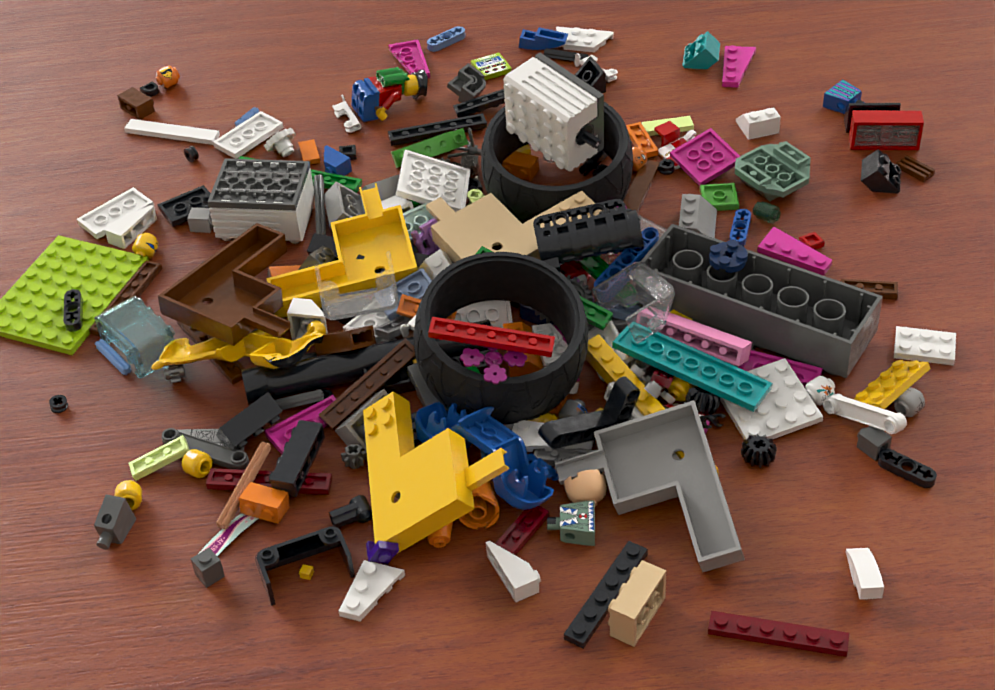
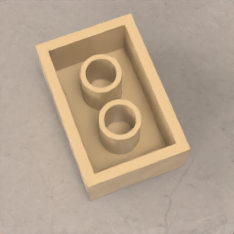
[608,560,666,647]

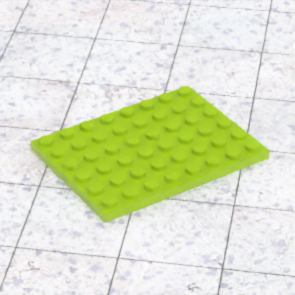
[0,235,149,355]

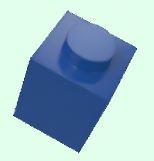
[324,145,352,176]

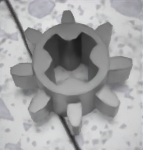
[163,364,185,383]

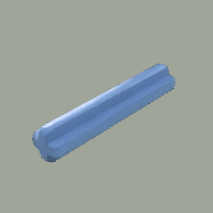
[95,339,132,375]

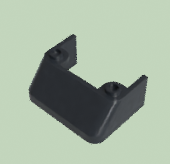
[255,527,355,606]

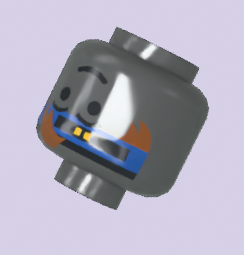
[558,399,588,419]

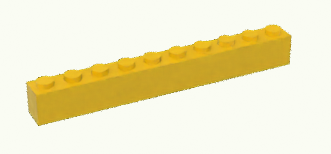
[586,334,719,476]

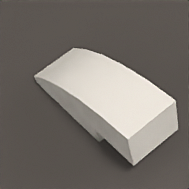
[846,548,884,599]

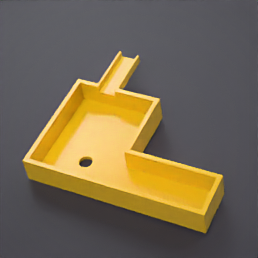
[363,392,509,554]

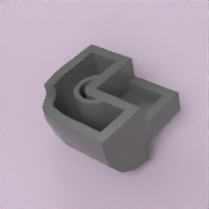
[447,63,486,102]

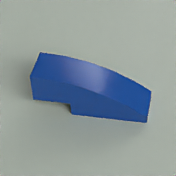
[519,27,568,50]

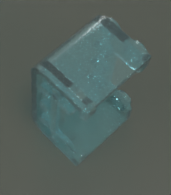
[94,296,175,379]

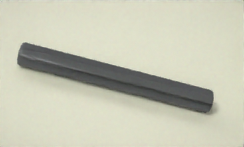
[314,174,326,235]

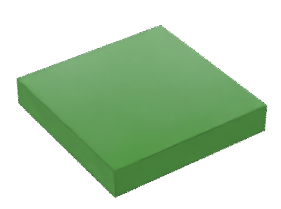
[700,183,739,211]

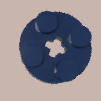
[709,240,748,273]

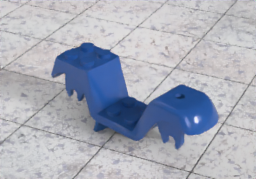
[415,402,554,510]

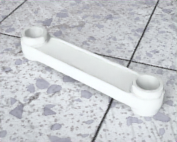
[823,393,907,434]

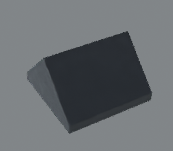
[575,56,606,93]

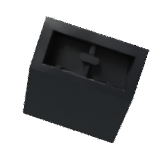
[861,149,901,194]

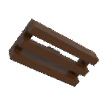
[896,155,935,182]

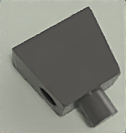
[94,494,136,550]

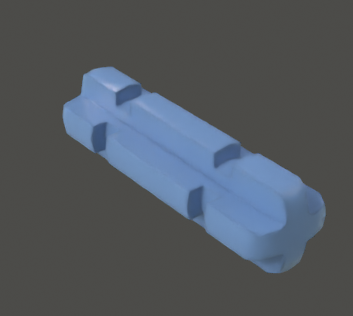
[234,107,259,127]

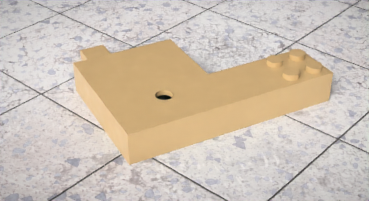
[426,191,602,263]

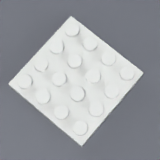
[396,150,470,212]
[720,358,823,440]

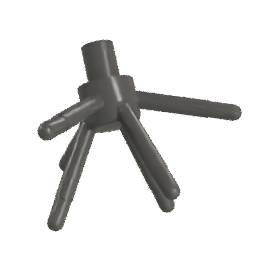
[448,128,481,167]

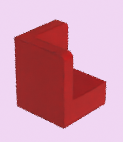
[654,121,680,147]

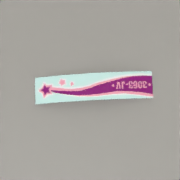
[198,514,259,556]

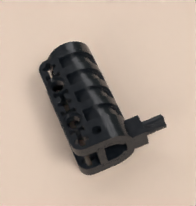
[533,199,644,272]

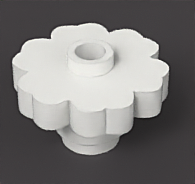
[264,128,296,157]

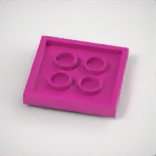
[670,128,740,186]

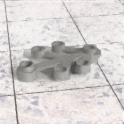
[630,364,676,405]

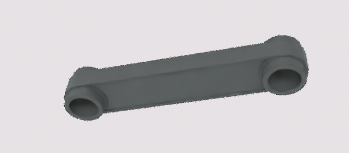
[162,428,249,470]

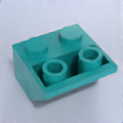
[682,31,720,69]

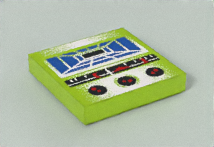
[471,53,512,80]

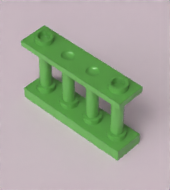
[391,128,468,168]

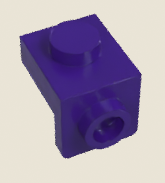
[366,540,399,564]

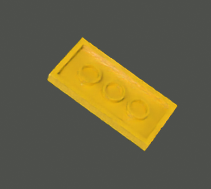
[854,360,931,409]

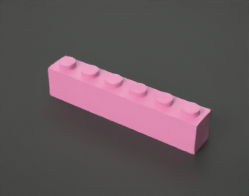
[635,305,752,366]

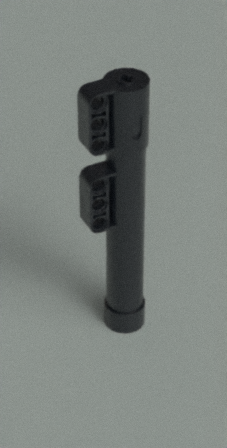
[241,319,498,405]

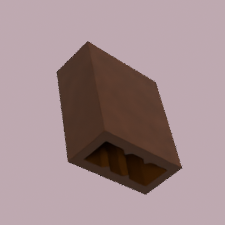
[314,325,377,356]

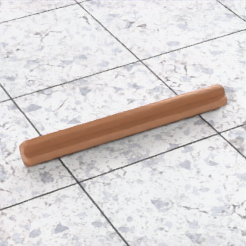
[216,442,271,530]

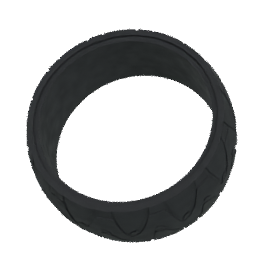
[481,102,633,224]
[413,252,588,425]

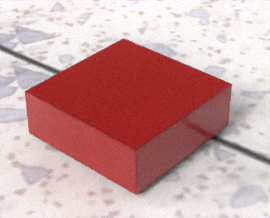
[799,232,825,250]

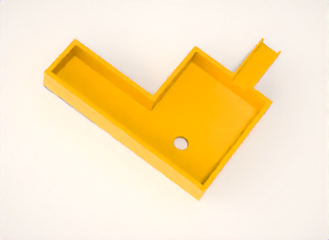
[266,183,418,318]

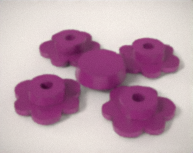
[460,346,528,384]

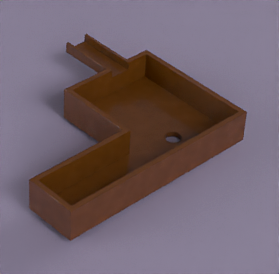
[158,223,291,346]

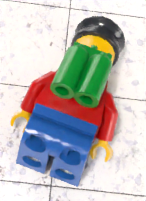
[351,67,428,122]

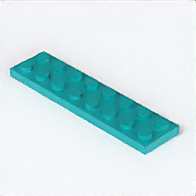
[612,321,773,412]

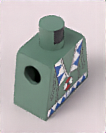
[547,500,595,546]

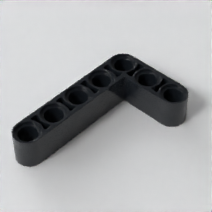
[538,376,640,449]

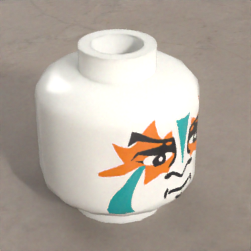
[805,376,835,405]

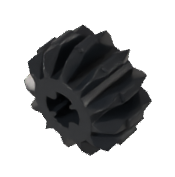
[685,387,721,415]
[741,433,777,468]

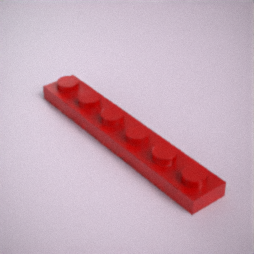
[428,317,555,357]

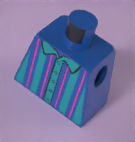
[823,80,865,114]

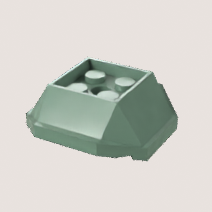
[734,141,811,201]

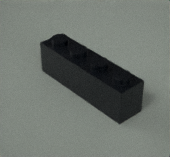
[269,420,325,497]

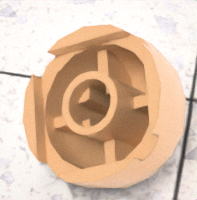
[564,469,607,507]

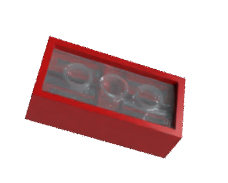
[849,110,924,150]

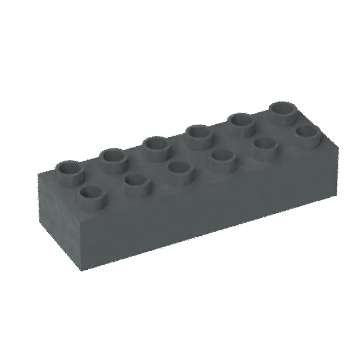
[636,224,883,378]

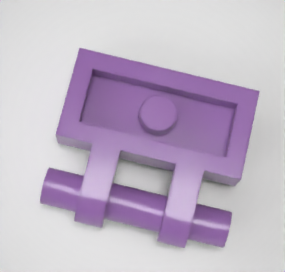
[411,218,440,255]

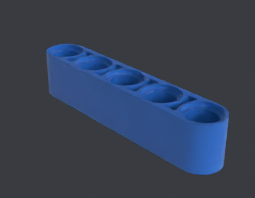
[594,227,659,302]

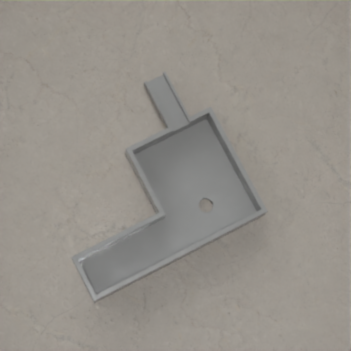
[555,400,745,572]

